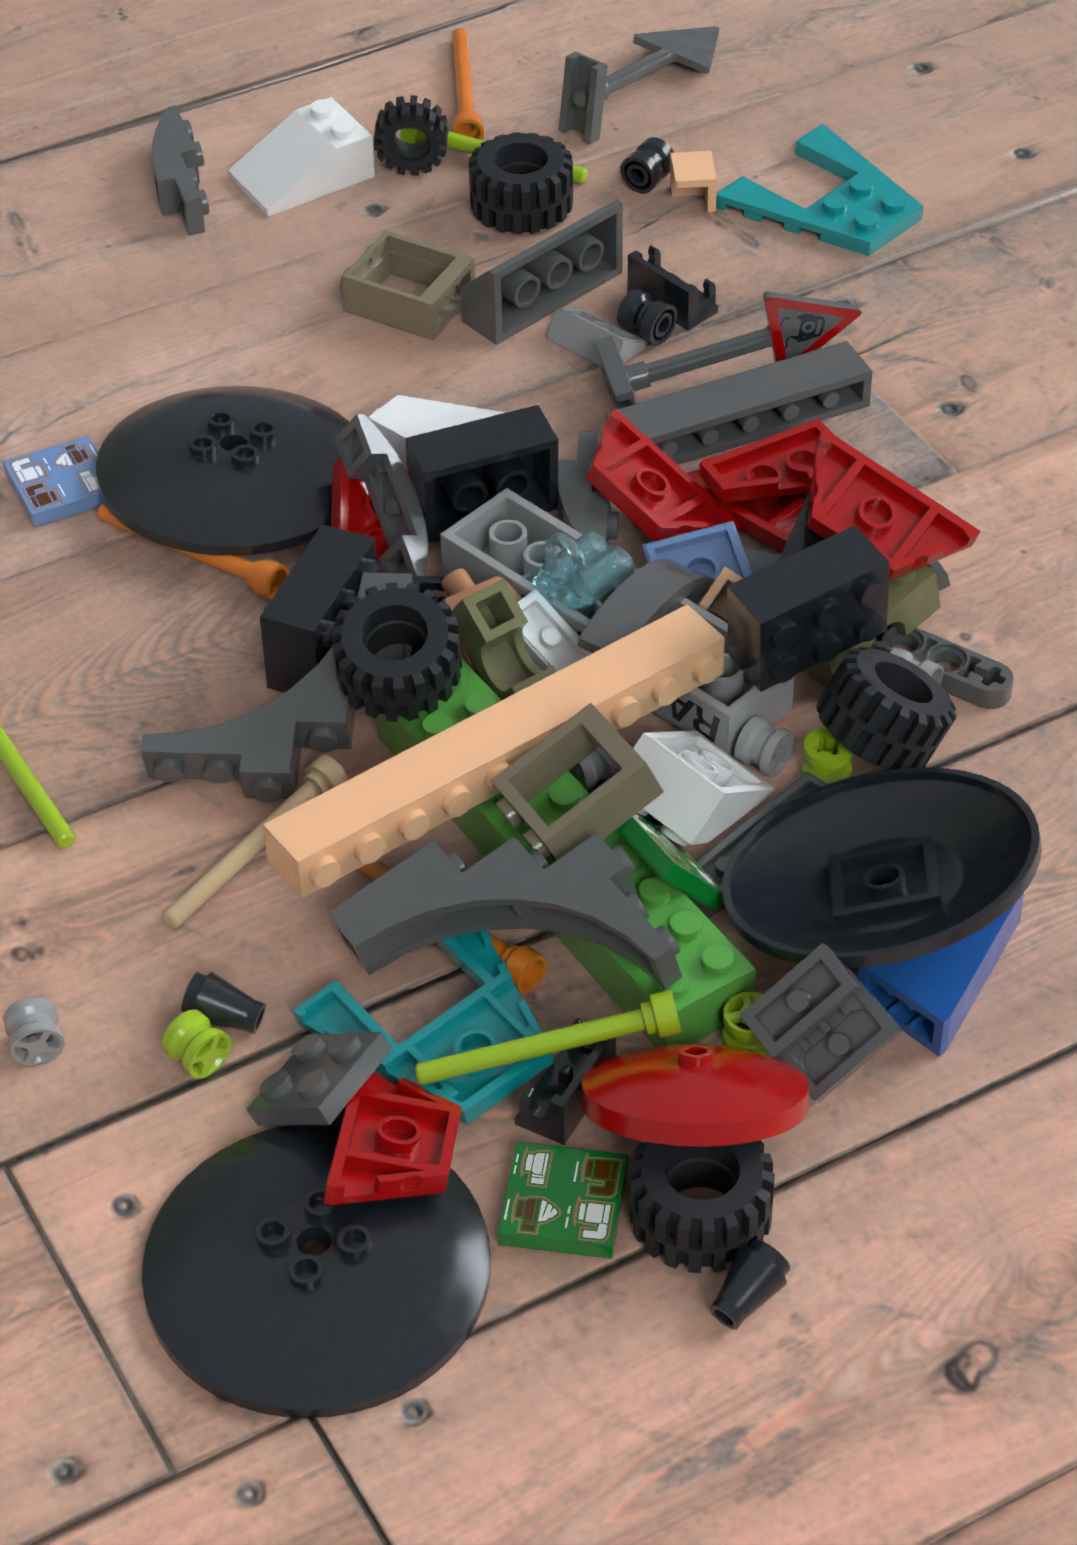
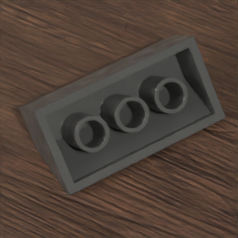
[461,199,623,345]

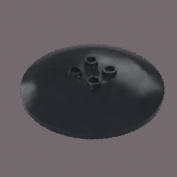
[96,386,349,556]
[722,767,1042,968]
[142,1122,491,1418]

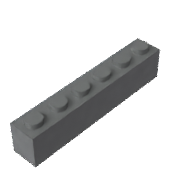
[605,341,872,465]

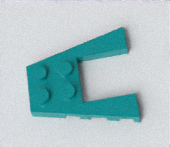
[716,124,923,256]
[293,930,555,1125]

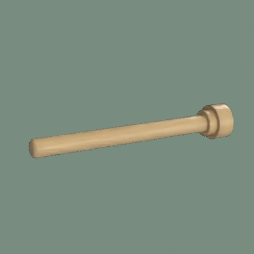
[163,754,348,928]

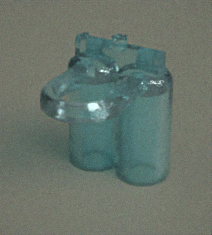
[532,531,635,610]

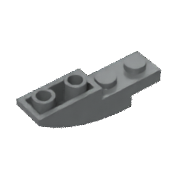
[152,105,209,236]
[558,431,619,555]

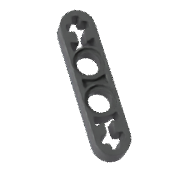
[871,625,1014,709]

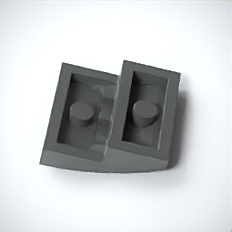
[740,943,903,1102]

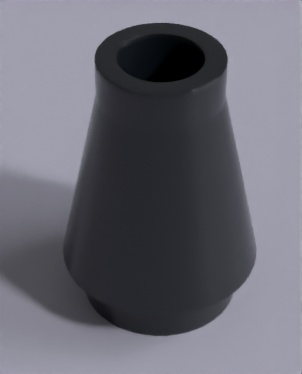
[181,972,266,1034]
[709,1240,790,1330]

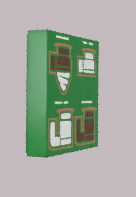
[616,814,724,911]
[498,1141,628,1259]

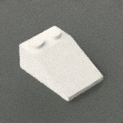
[228,97,375,217]
[617,730,775,846]

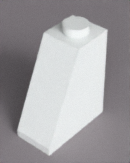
[368,395,504,471]

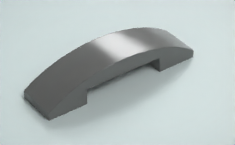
[334,414,428,576]
[577,559,715,653]

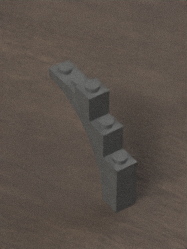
[141,572,414,802]
[328,833,682,989]

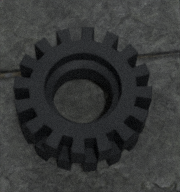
[373,95,449,176]

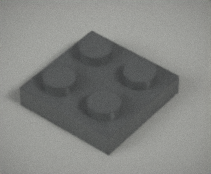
[246,1032,393,1126]

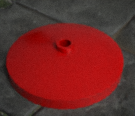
[582,1044,809,1147]

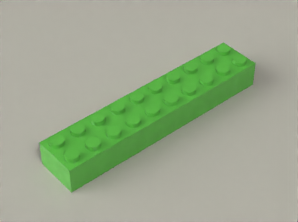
[378,658,756,1046]

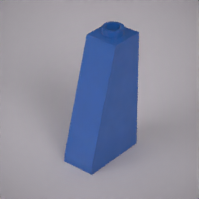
[858,893,1024,1057]

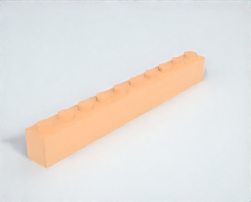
[263,604,725,898]

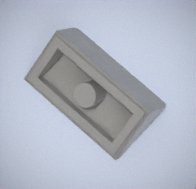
[547,308,646,367]

